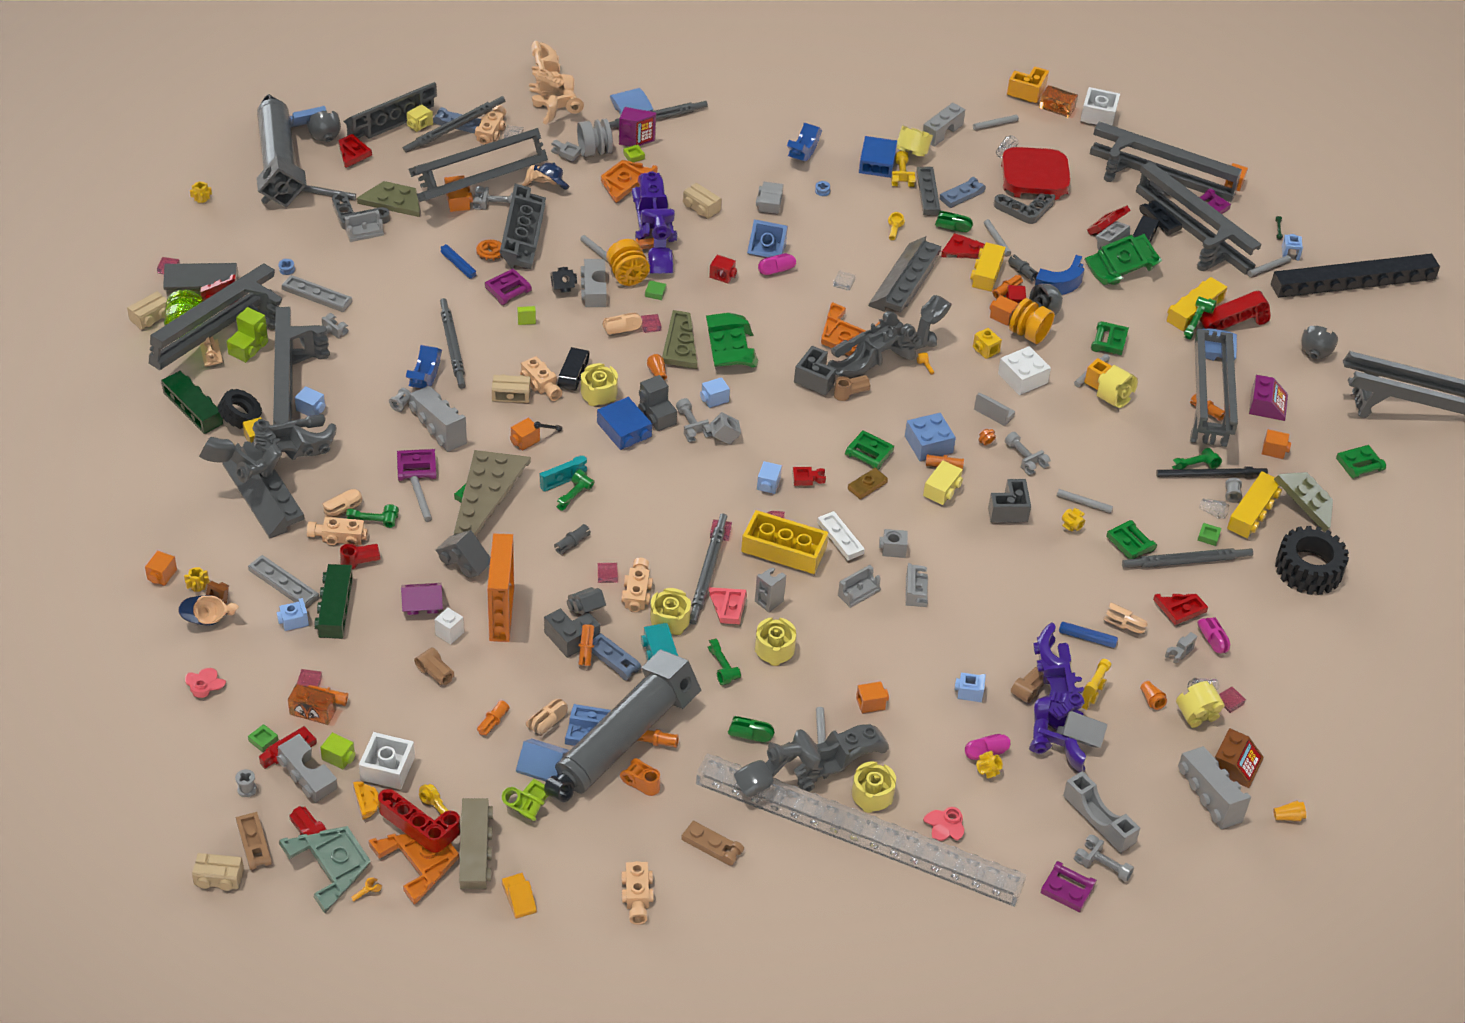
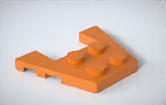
[821,302,880,356]
[368,833,459,904]

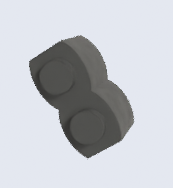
[567,587,606,615]

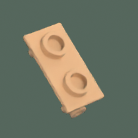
[200,336,223,367]

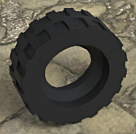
[218,389,262,429]

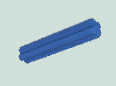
[440,244,477,279]
[1059,621,1118,648]

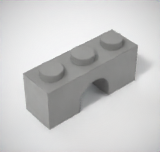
[923,103,966,147]
[581,259,606,307]
[277,734,337,803]

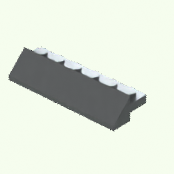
[343,82,437,139]
[500,184,546,269]
[868,236,942,312]
[222,442,305,539]

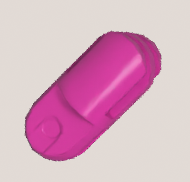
[758,253,796,275]
[1197,617,1230,654]
[965,734,1011,760]

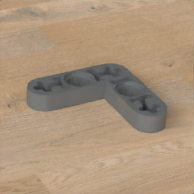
[332,193,390,230]
[994,194,1055,224]

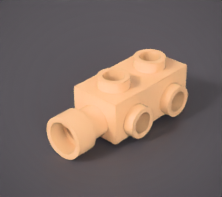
[475,105,507,145]
[520,356,563,401]
[307,517,368,546]
[621,558,653,612]
[622,861,653,925]

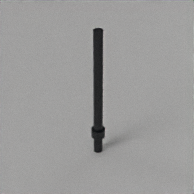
[1156,466,1268,478]

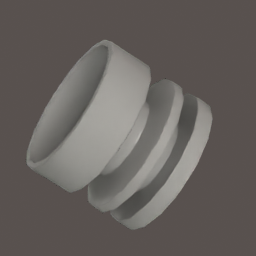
[577,119,613,157]

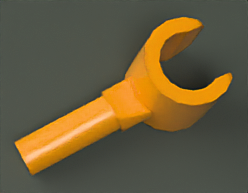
[916,353,934,375]
[351,877,382,901]

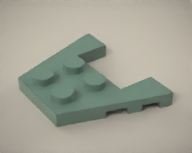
[279,826,371,913]

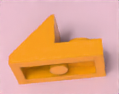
[501,873,537,919]

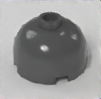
[306,110,341,142]
[1029,284,1063,315]
[1301,326,1338,359]

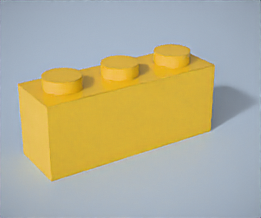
[970,242,1006,292]

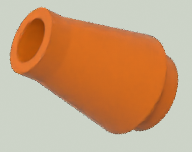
[647,354,667,380]
[1140,681,1167,710]

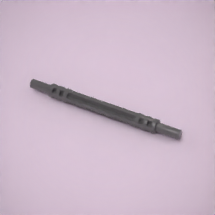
[402,96,506,152]
[609,101,708,129]
[440,298,466,389]
[690,513,728,625]
[1122,548,1253,568]

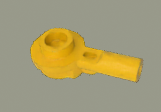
[888,212,905,240]
[419,784,449,814]

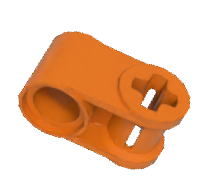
[620,758,660,796]

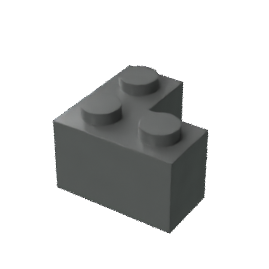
[794,346,836,395]
[638,375,677,431]
[988,479,1031,522]
[435,530,491,578]
[544,608,600,658]

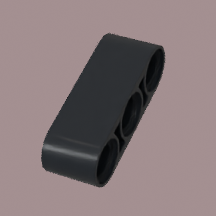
[1133,216,1159,243]
[557,347,590,391]

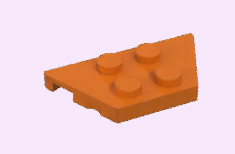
[601,160,658,203]

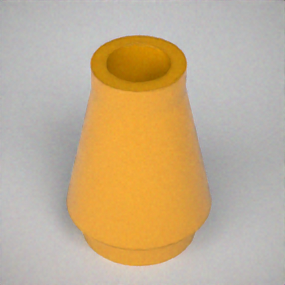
[1273,800,1306,821]

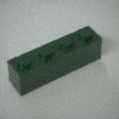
[161,371,223,434]
[314,564,353,639]

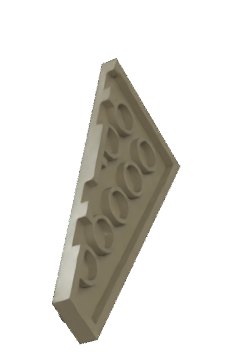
[454,450,531,536]

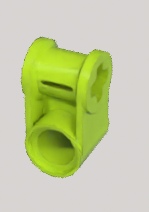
[502,787,545,821]

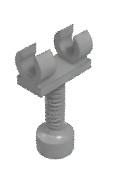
[472,186,512,210]
[300,313,349,348]
[676,398,712,442]
[1005,432,1051,475]
[1074,835,1134,882]

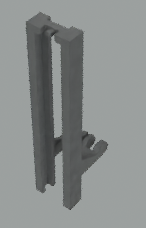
[1089,121,1242,202]
[409,128,548,202]
[1136,161,1262,275]
[149,263,282,370]
[273,307,330,452]
[1190,329,1238,447]
[1343,351,1465,418]

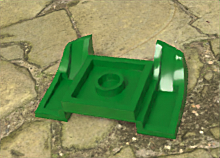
[1084,234,1162,285]
[706,312,758,368]

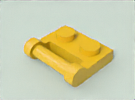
[1081,659,1111,710]

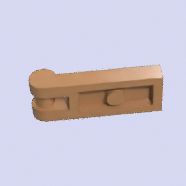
[236,812,272,870]
[681,820,744,866]

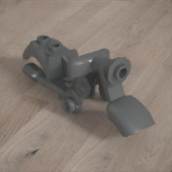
[827,295,952,379]
[199,414,337,483]
[734,724,889,797]

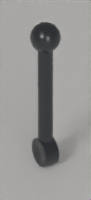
[534,421,563,431]

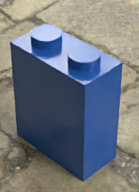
[859,136,897,178]
[597,396,652,450]

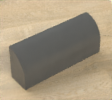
[163,263,239,290]

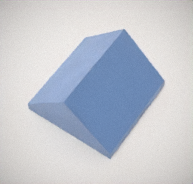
[747,219,788,257]
[516,738,570,782]

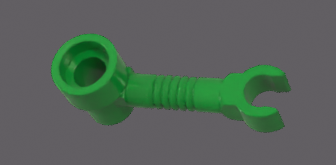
[1184,296,1217,340]
[1172,448,1222,469]
[556,469,595,511]
[346,504,399,528]
[707,638,741,685]

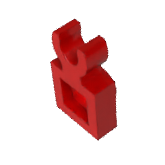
[792,467,826,486]

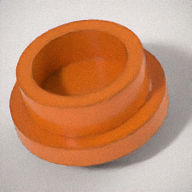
[978,429,996,445]

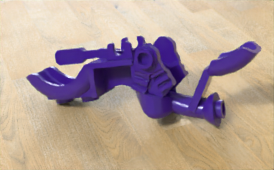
[632,171,677,273]
[1029,622,1086,773]

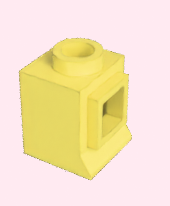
[407,104,433,132]

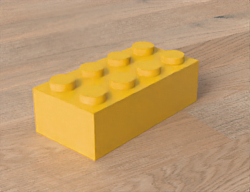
[741,510,829,574]

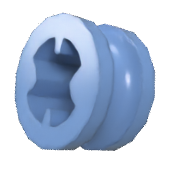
[815,181,830,196]
[278,259,295,275]

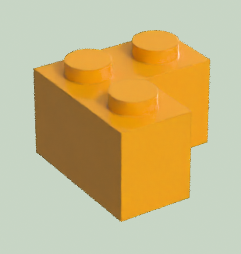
[1007,66,1049,103]

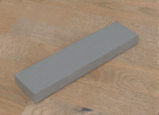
[281,275,352,312]
[248,555,319,609]

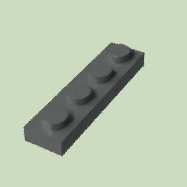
[916,167,941,215]

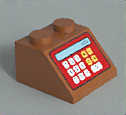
[1215,728,1264,788]

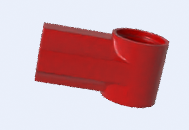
[340,544,380,569]
[289,806,327,835]

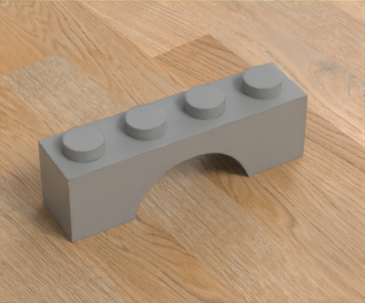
[1063,771,1141,853]

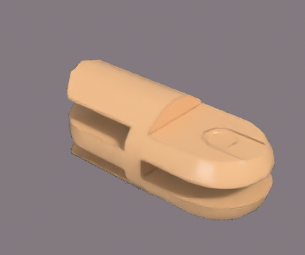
[602,313,642,335]
[322,489,362,518]
[1104,602,1147,634]
[526,699,568,736]

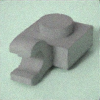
[551,140,582,161]
[1165,632,1197,664]

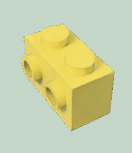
[923,461,963,505]

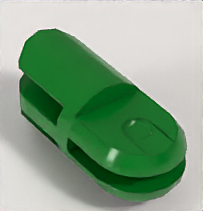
[935,211,973,232]
[728,716,775,742]

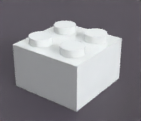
[1080,87,1120,125]
[998,346,1051,395]
[359,732,415,790]

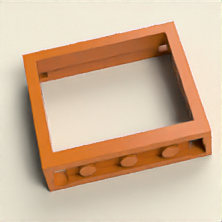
[488,533,515,642]

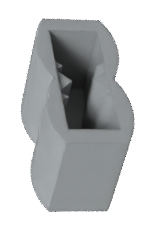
[756,182,784,214]

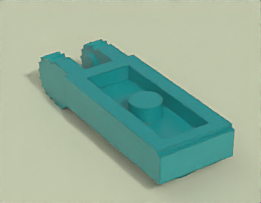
[539,455,587,491]

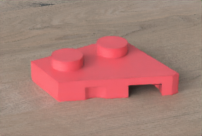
[709,587,747,624]

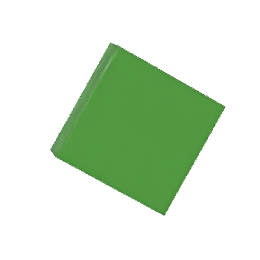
[645,281,667,300]
[1197,523,1222,546]
[248,724,279,752]

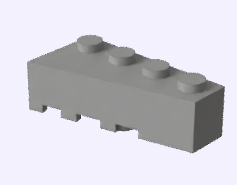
[409,386,467,452]
[1178,746,1251,829]

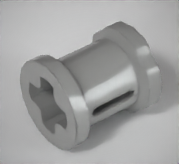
[389,388,411,412]
[1225,478,1243,503]
[235,769,257,797]

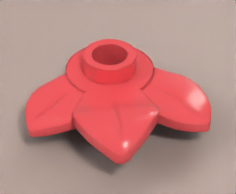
[185,668,226,698]
[923,807,964,841]

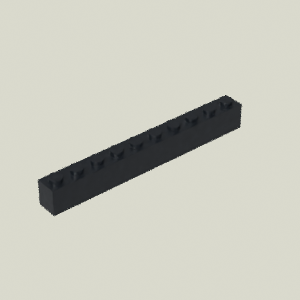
[1271,253,1440,298]

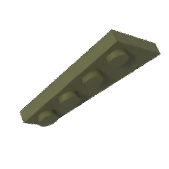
[662,310,697,369]

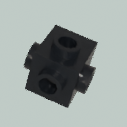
[550,267,577,293]

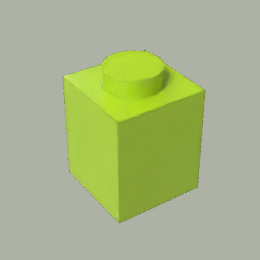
[320,732,356,770]

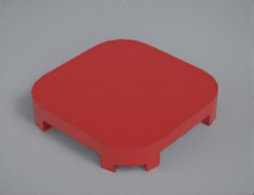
[1001,147,1070,200]

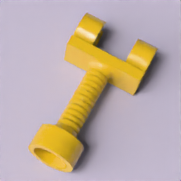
[891,151,915,187]

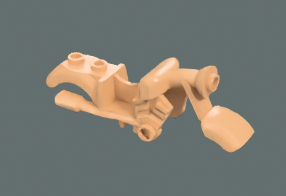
[529,41,584,124]

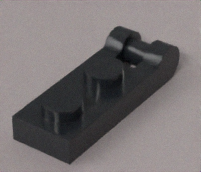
[1139,200,1182,235]

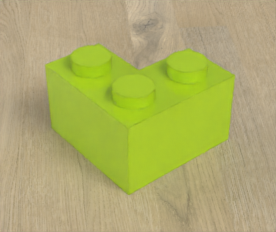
[227,307,268,363]

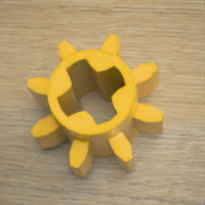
[190,181,212,203]
[1062,508,1086,532]
[184,567,210,592]
[976,751,1003,779]

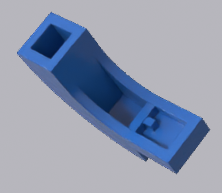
[787,123,822,161]
[1035,255,1085,295]
[406,345,442,389]

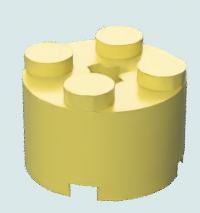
[896,125,933,157]
[581,363,618,406]
[1097,365,1138,408]
[650,588,691,635]
[755,617,796,666]
[1176,681,1225,728]
[852,761,896,813]

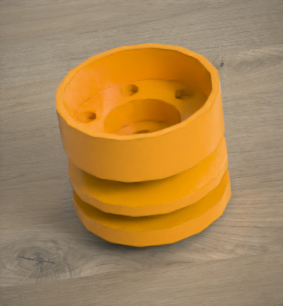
[606,239,650,286]
[1009,298,1055,344]

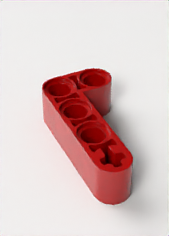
[1200,291,1271,330]
[378,789,461,853]

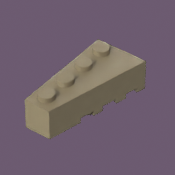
[459,798,493,889]

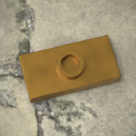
[847,468,888,500]

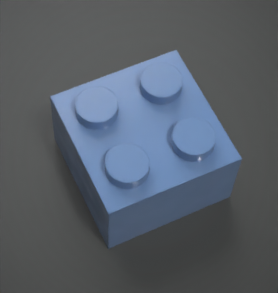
[905,412,956,461]

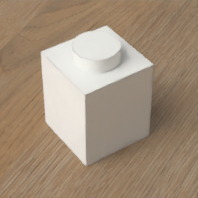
[434,608,464,644]

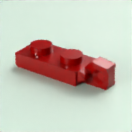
[259,726,317,769]

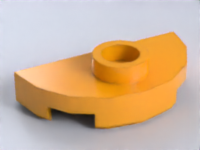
[353,781,379,820]

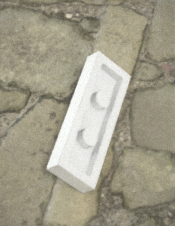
[817,511,865,561]

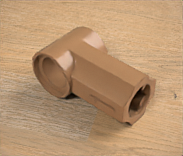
[834,375,871,401]
[414,647,454,685]
[1011,667,1044,704]

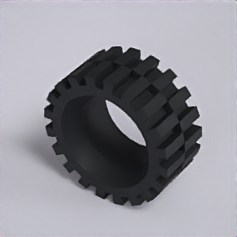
[1275,526,1349,595]

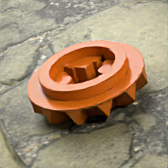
[476,239,501,261]

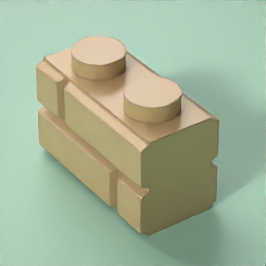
[683,183,722,219]
[127,291,171,330]
[492,374,531,403]
[192,853,244,891]

